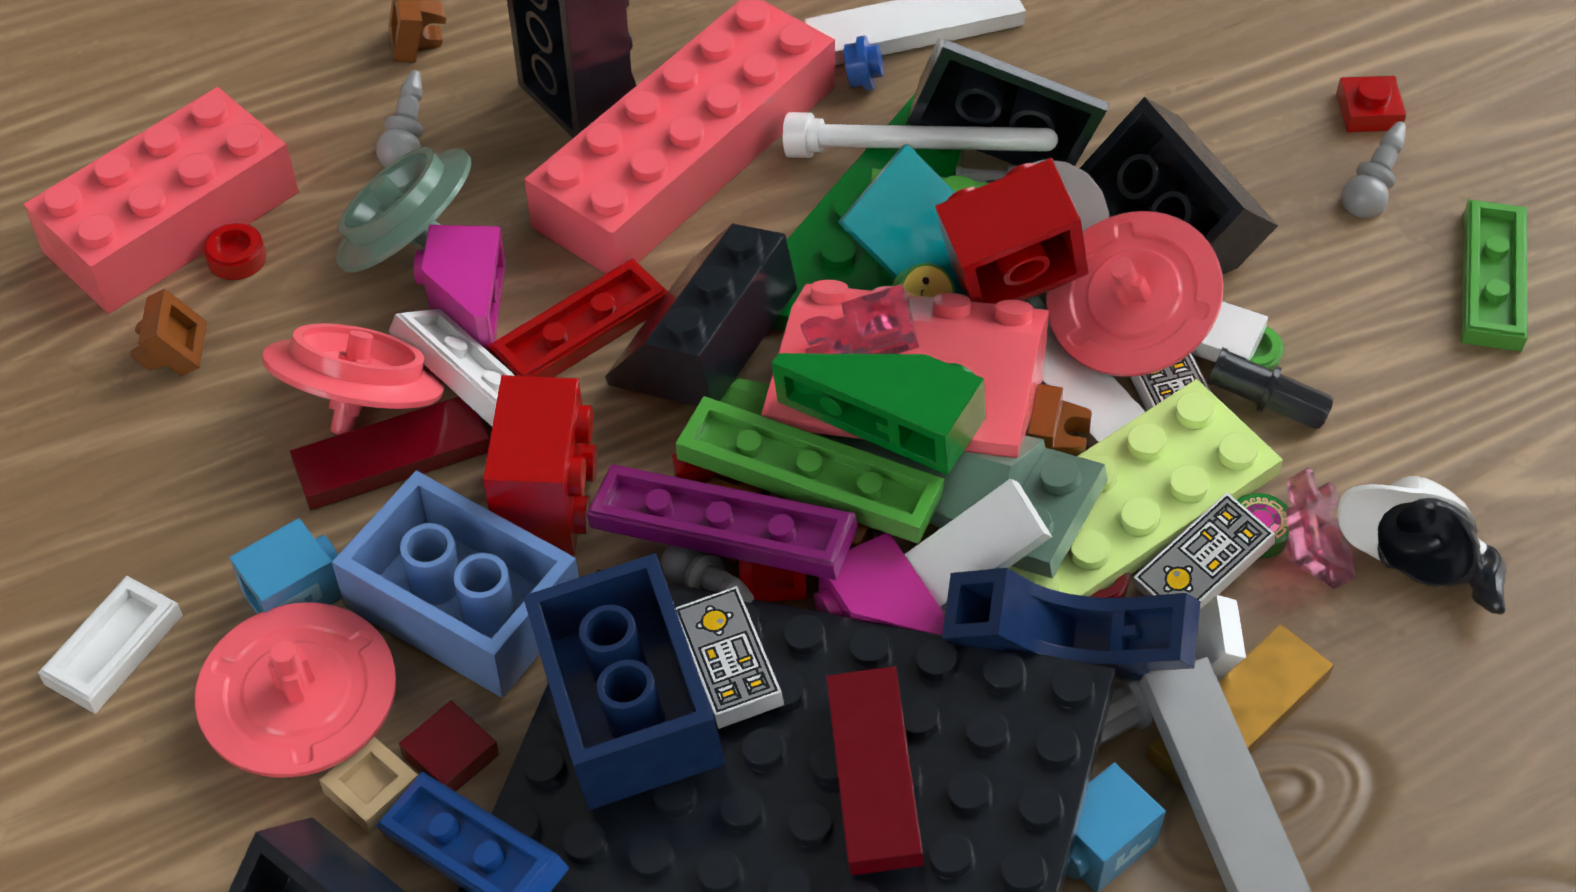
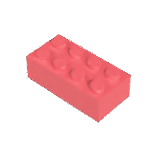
[23,86,299,314]

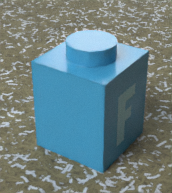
[229,518,342,614]
[1067,762,1166,892]

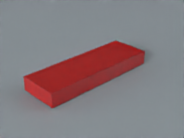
[488,258,668,377]

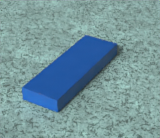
[376,772,569,892]

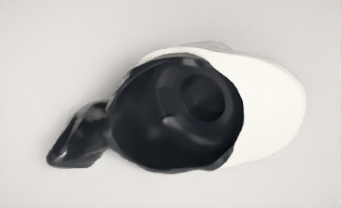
[1338,476,1506,615]

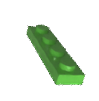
[676,396,944,544]

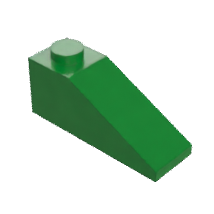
[771,353,986,475]

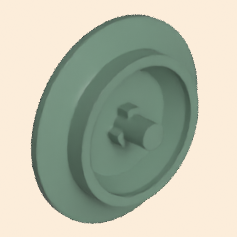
[336,147,472,273]

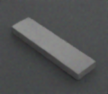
[1139,657,1311,892]

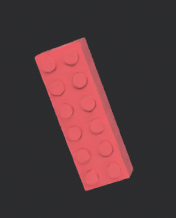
[524,0,835,274]

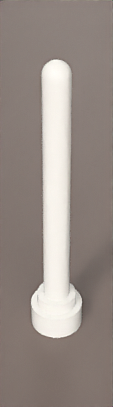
[783,112,1058,158]

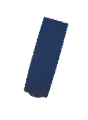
[942,568,1201,680]

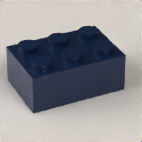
[523,553,726,810]

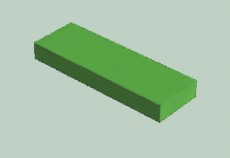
[1461,199,1528,352]

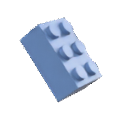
[332,470,579,698]

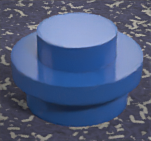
[844,35,884,91]

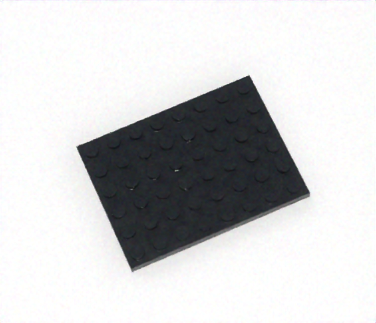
[458,569,1115,892]

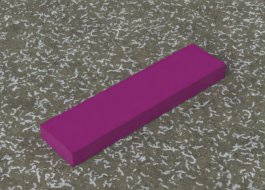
[586,464,858,580]

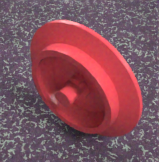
[1046,211,1224,377]
[262,323,444,435]
[195,603,396,778]

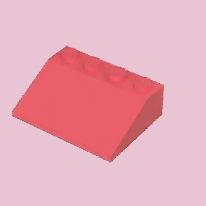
[761,280,1049,458]

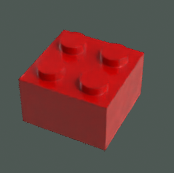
[935,158,1089,304]
[483,375,598,557]

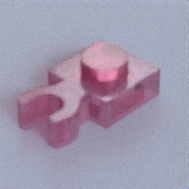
[800,284,919,354]
[1286,468,1355,589]

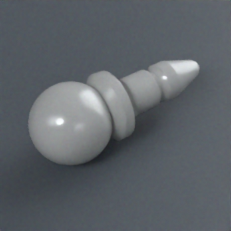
[376,70,424,167]
[1342,121,1406,218]
[660,545,754,603]

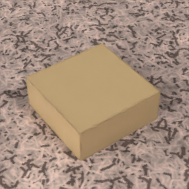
[319,737,418,835]

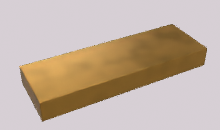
[1147,624,1334,789]

